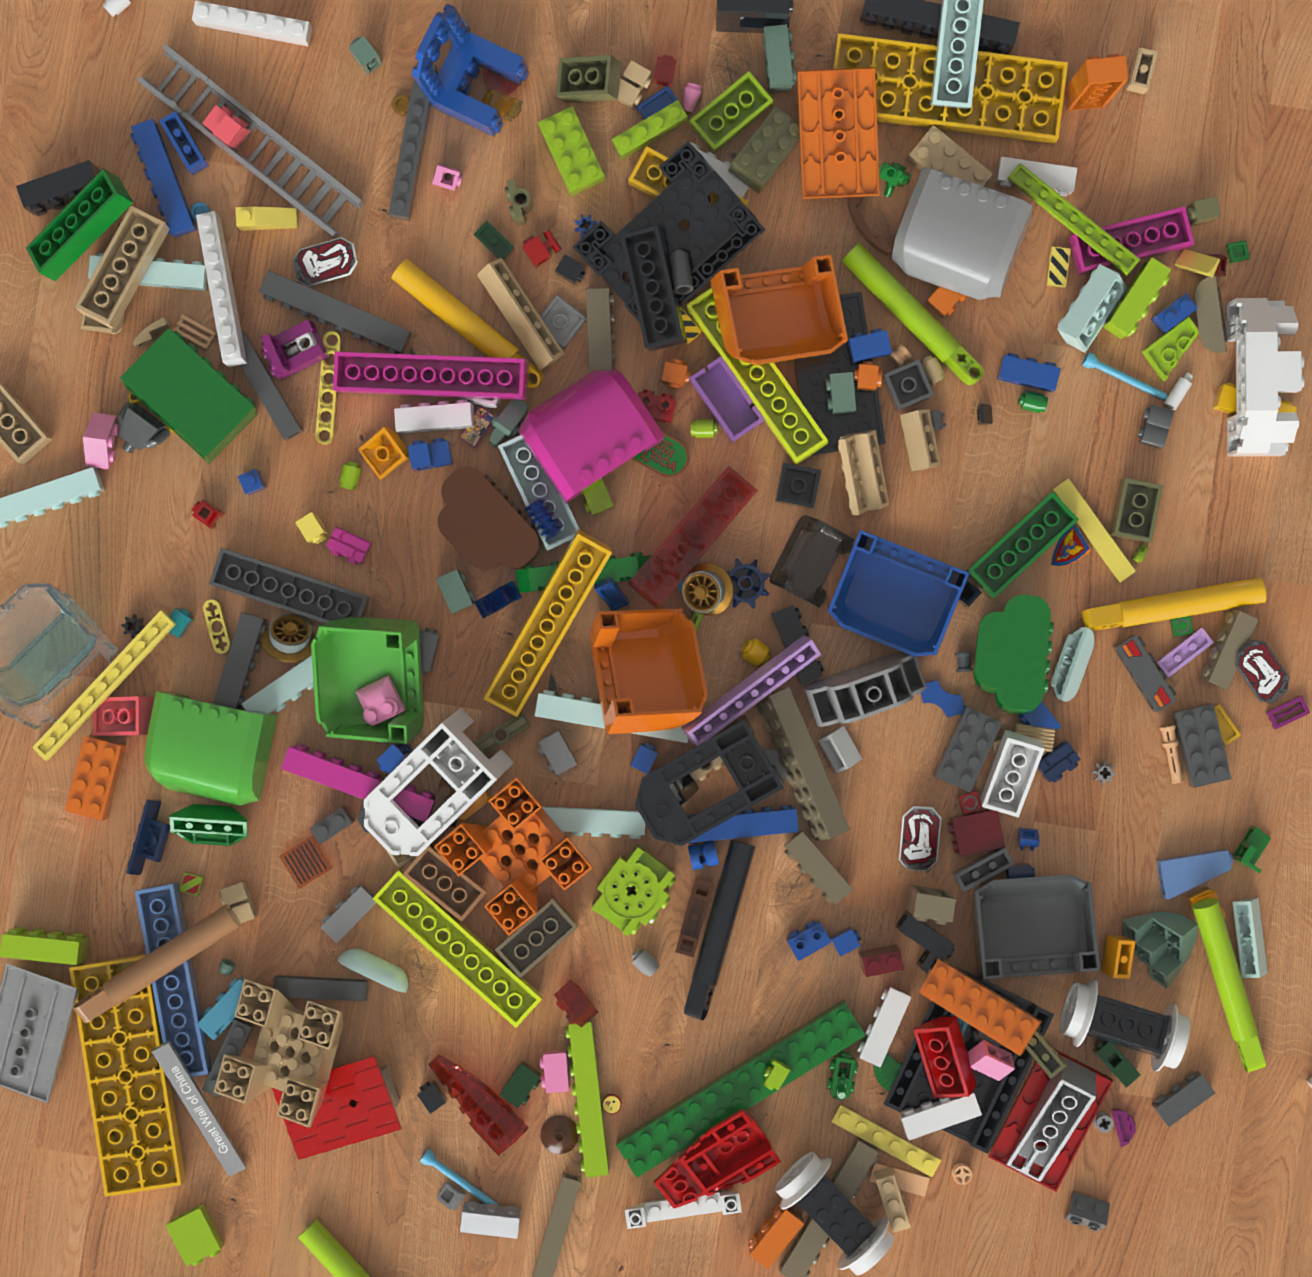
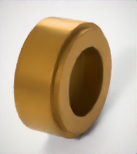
[392,95,410,116]

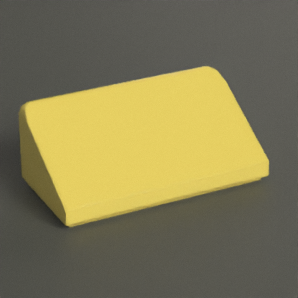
[1174,249,1220,277]

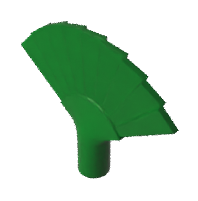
[873,1054,903,1091]

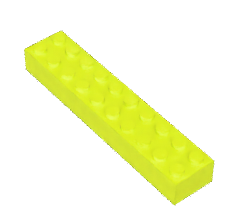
[686,288,828,465]
[373,868,543,1028]

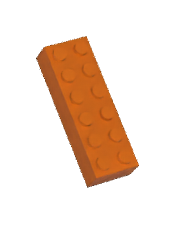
[1065,54,1128,111]
[919,959,1042,1056]

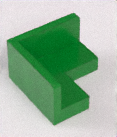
[1232,825,1271,873]

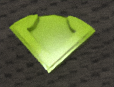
[1132,544,1149,563]

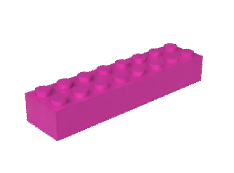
[281,743,436,822]

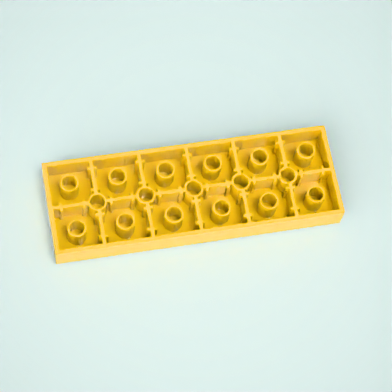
[833,33,1068,144]
[69,954,186,1197]

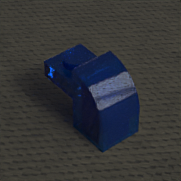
[474,581,522,619]

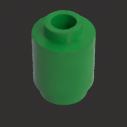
[1018,390,1048,413]

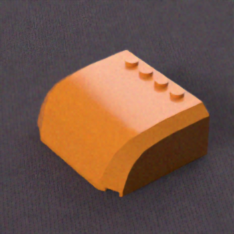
[710,254,848,365]
[590,608,708,734]

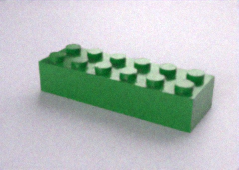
[26,168,133,281]
[965,491,1079,599]

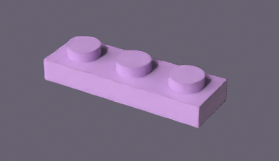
[1155,627,1214,678]

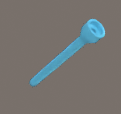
[1082,352,1168,400]
[419,1148,499,1206]

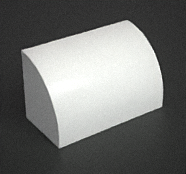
[818,726,862,774]

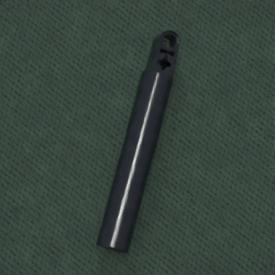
[684,839,756,1021]

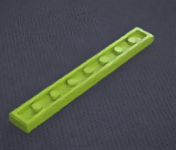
[1007,163,1141,275]

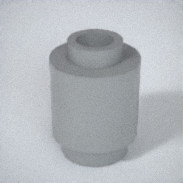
[631,949,659,977]

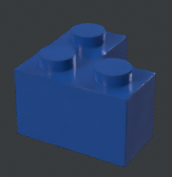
[408,438,453,472]

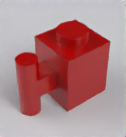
[522,230,562,268]

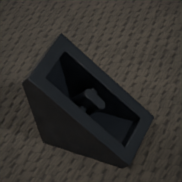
[959,581,982,607]

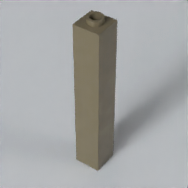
[532,1172,581,1277]

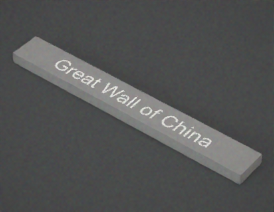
[152,1041,247,1177]

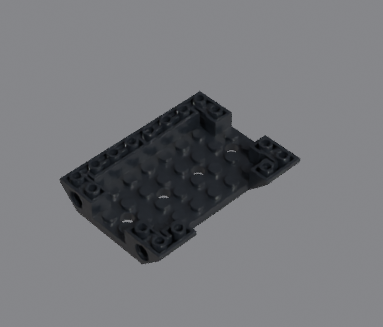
[573,141,765,323]

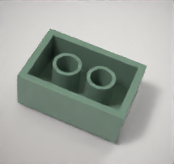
[762,24,796,94]

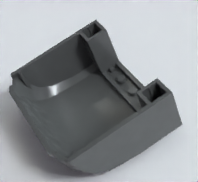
[973,874,1100,980]

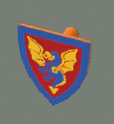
[1051,523,1091,566]

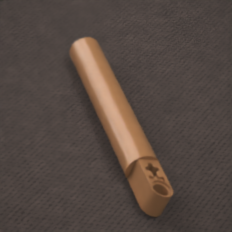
[73,904,241,1023]

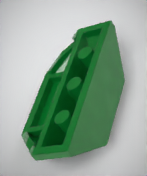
[169,804,248,846]

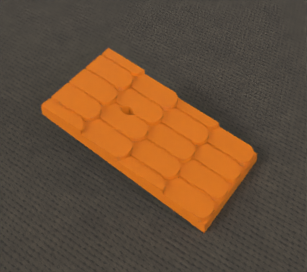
[797,67,880,199]

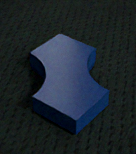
[921,680,964,717]

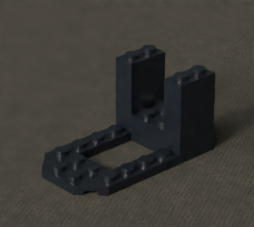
[716,0,793,33]
[635,715,784,846]

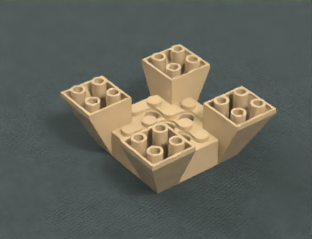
[214,979,343,1128]

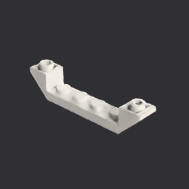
[625,1191,742,1229]

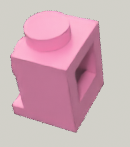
[432,163,462,191]

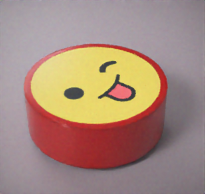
[602,1094,621,1114]

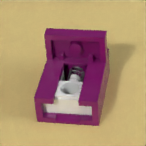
[261,319,329,380]

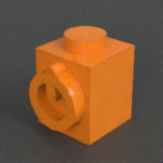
[661,359,691,389]
[853,361,882,391]

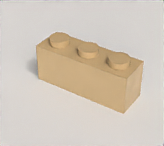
[900,409,941,471]
[874,1166,911,1233]

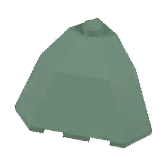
[1122,911,1198,988]

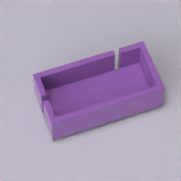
[689,356,765,443]

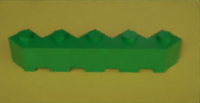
[515,552,653,593]

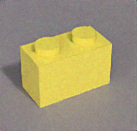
[295,512,329,544]

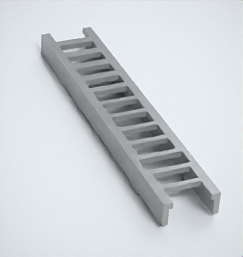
[137,44,364,239]

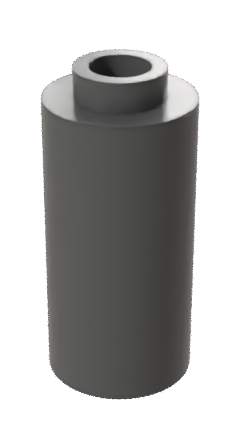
[669,250,693,295]

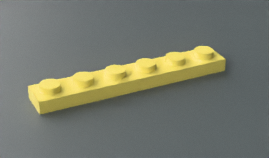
[831,1104,941,1177]

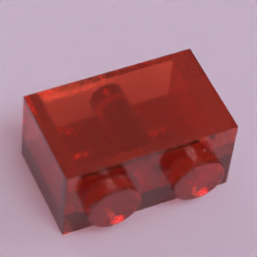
[554,980,599,1028]

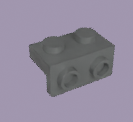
[1064,1192,1110,1231]

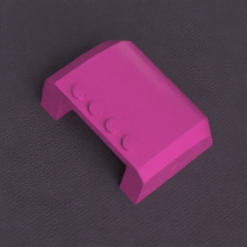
[518,368,665,504]

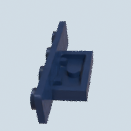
[126,799,170,875]

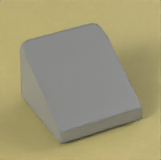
[437,1182,466,1210]

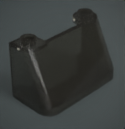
[770,515,855,608]

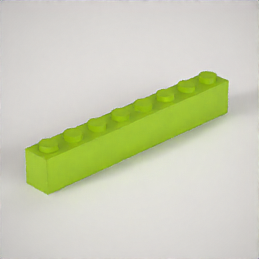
[565,1019,609,1178]

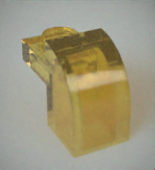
[482,89,523,122]

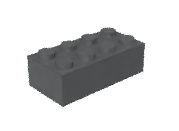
[1172,703,1232,788]
[933,706,1002,792]

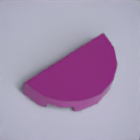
[1111,1108,1136,1147]

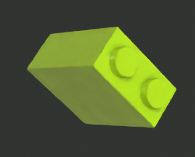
[165,1203,224,1267]

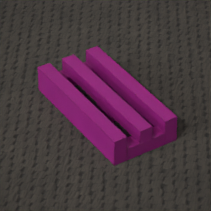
[1266,696,1310,729]

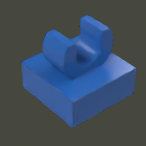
[1018,828,1040,851]

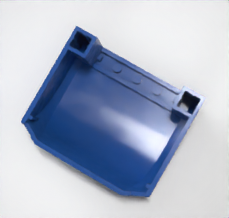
[828,530,969,657]

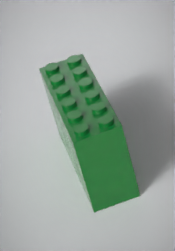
[120,328,257,464]

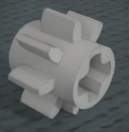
[1091,761,1116,785]

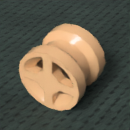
[889,344,913,368]
[951,1162,972,1185]

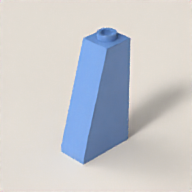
[1156,849,1233,900]

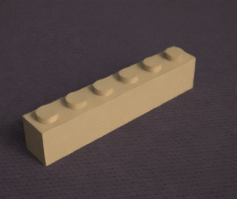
[477,258,565,371]

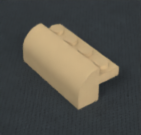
[838,430,890,515]

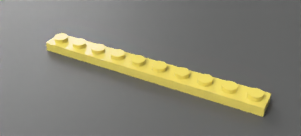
[32,610,176,761]

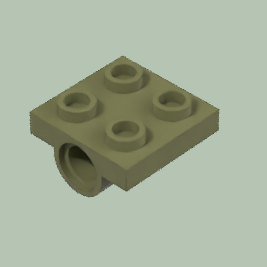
[504,179,532,226]

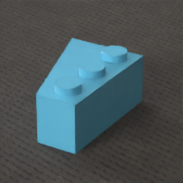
[197,977,245,1040]

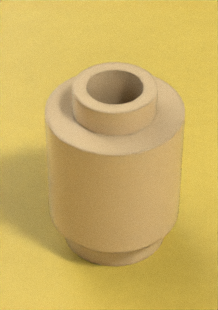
[921,355,945,385]

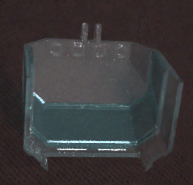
[0,583,118,729]

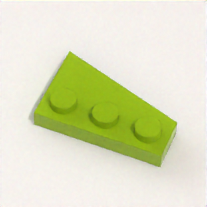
[1141,316,1199,382]

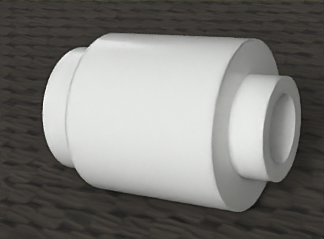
[102,0,131,17]

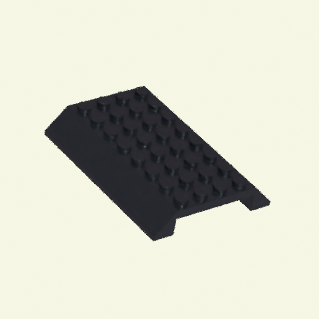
[883,966,1054,1154]

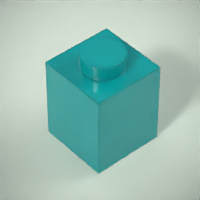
[169,607,194,638]

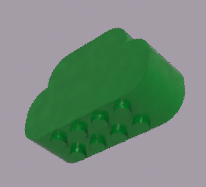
[974,595,1054,715]

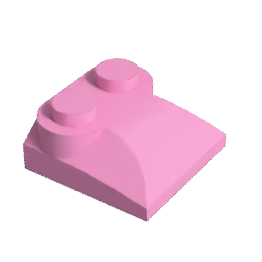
[356,675,406,726]

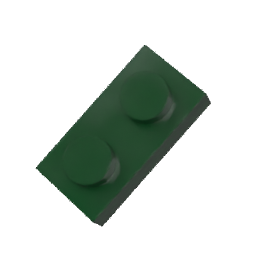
[474,221,515,260]

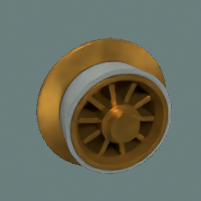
[682,562,734,616]
[262,614,315,662]

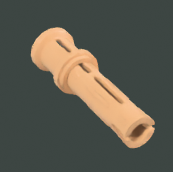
[1159,724,1184,784]

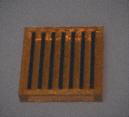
[279,836,332,889]

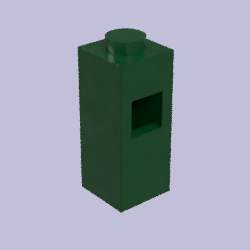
[1092,1039,1141,1088]

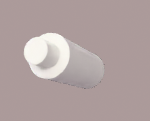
[1164,373,1193,410]

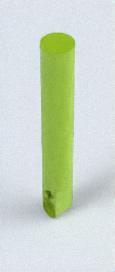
[841,243,984,385]
[1192,898,1266,1073]
[297,1218,371,1277]

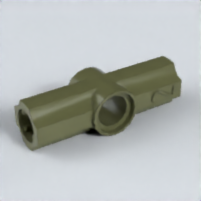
[473,712,530,755]

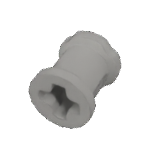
[1093,1112,1113,1133]

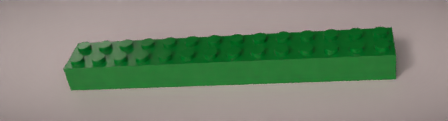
[616,999,866,1178]

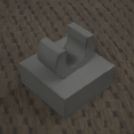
[930,410,946,432]

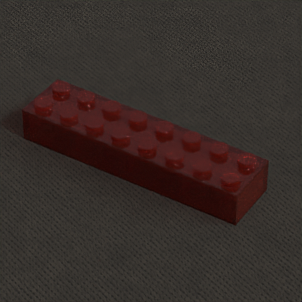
[628,465,758,609]

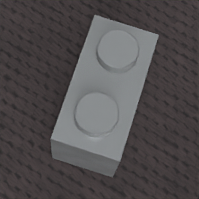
[537,730,578,776]

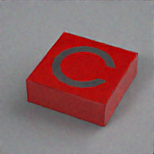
[958,791,982,815]

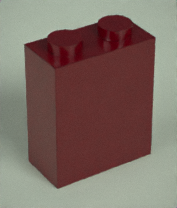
[948,809,1005,857]
[858,944,904,977]

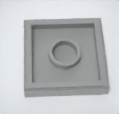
[540,295,587,349]

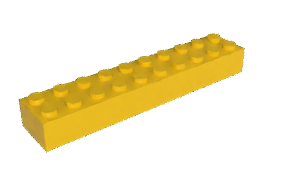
[483,529,612,717]

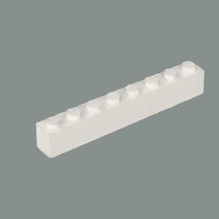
[196,211,247,368]

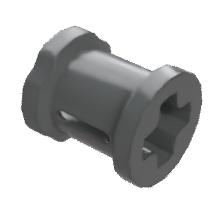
[954,652,973,672]

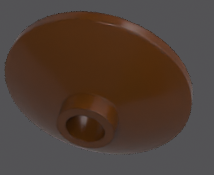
[541,1116,579,1154]

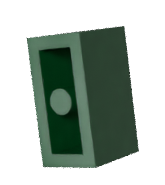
[499,1060,541,1108]

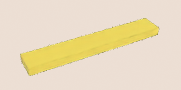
[1052,478,1136,583]

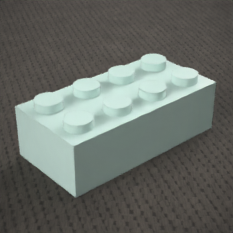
[1057,264,1127,353]

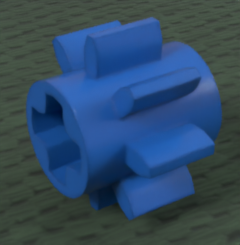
[574,214,597,238]

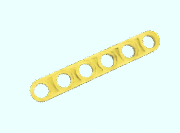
[315,331,342,445]

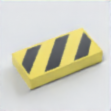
[1046,246,1071,288]

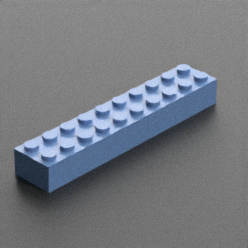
[135,882,212,1077]

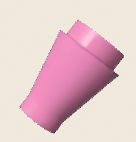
[683,83,702,113]

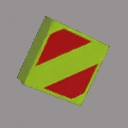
[179,872,204,896]

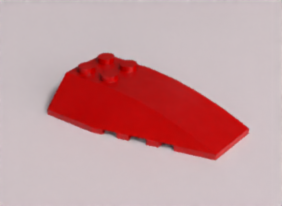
[654,1109,781,1209]

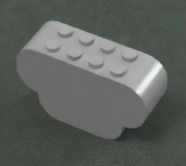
[804,651,927,727]

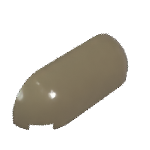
[1195,275,1227,353]

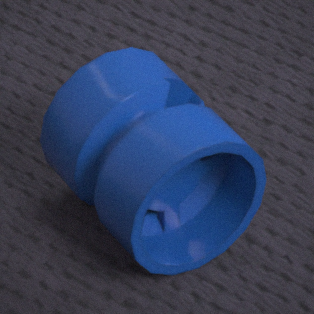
[688,841,719,870]

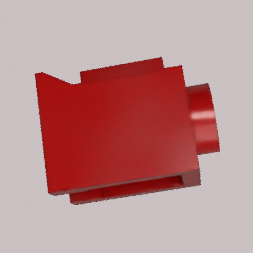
[192,500,224,529]

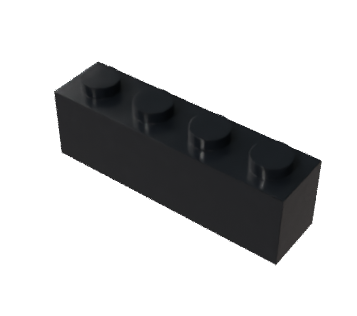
[771,605,824,685]

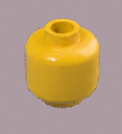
[741,638,770,667]

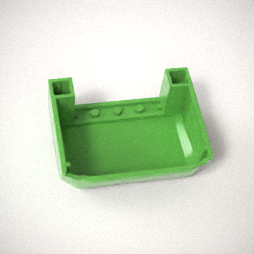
[311,618,424,744]
[144,691,278,806]

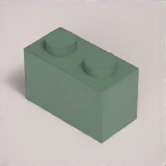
[349,36,382,75]
[825,372,856,414]
[436,569,475,614]

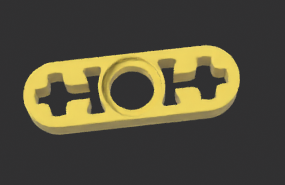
[203,599,231,654]

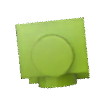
[763,1057,790,1091]

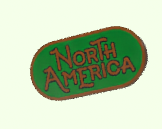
[631,432,689,477]

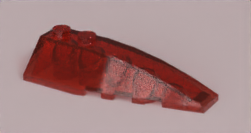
[428,1055,529,1156]

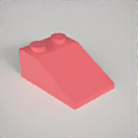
[93,696,154,736]

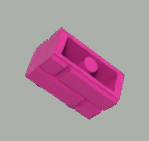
[326,526,372,565]

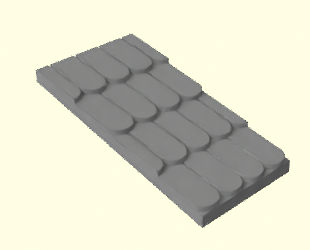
[0,964,79,1103]

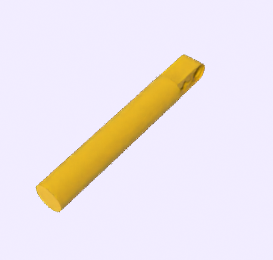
[391,258,544,388]
[1081,577,1266,631]

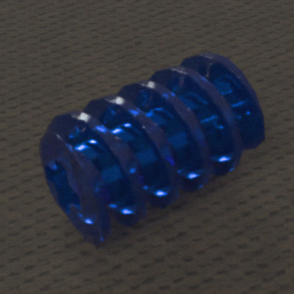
[524,499,564,542]

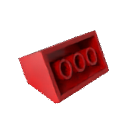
[913,1016,977,1098]

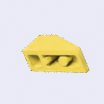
[235,206,298,231]

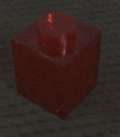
[653,55,677,87]

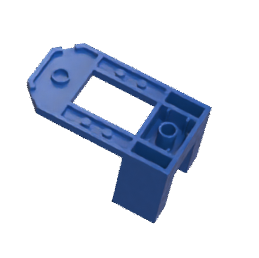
[412,3,529,137]

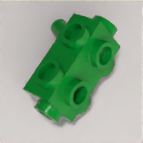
[879,162,912,197]
[826,1052,858,1100]

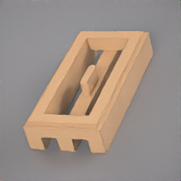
[173,314,217,350]

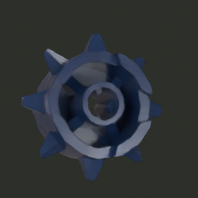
[726,558,770,609]

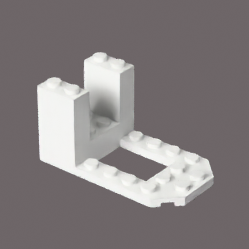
[364,708,514,856]

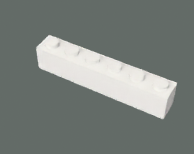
[192,1,312,47]

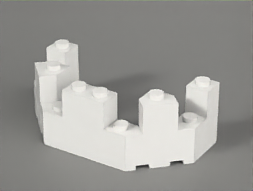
[1226,298,1304,456]

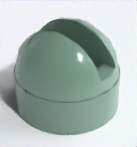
[219,959,236,975]

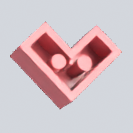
[202,105,251,149]

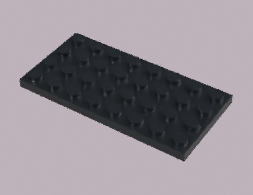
[794,292,886,456]

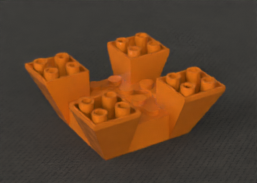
[434,777,593,936]

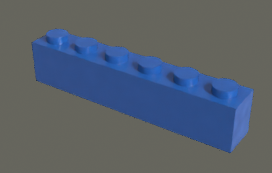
[130,119,197,238]
[687,805,799,843]

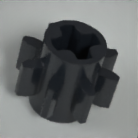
[121,614,145,638]

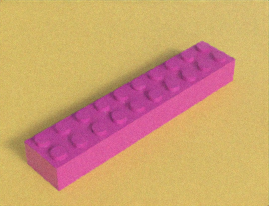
[333,352,529,400]

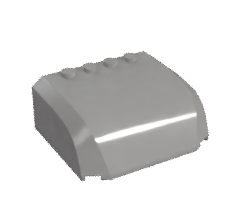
[892,168,1033,300]

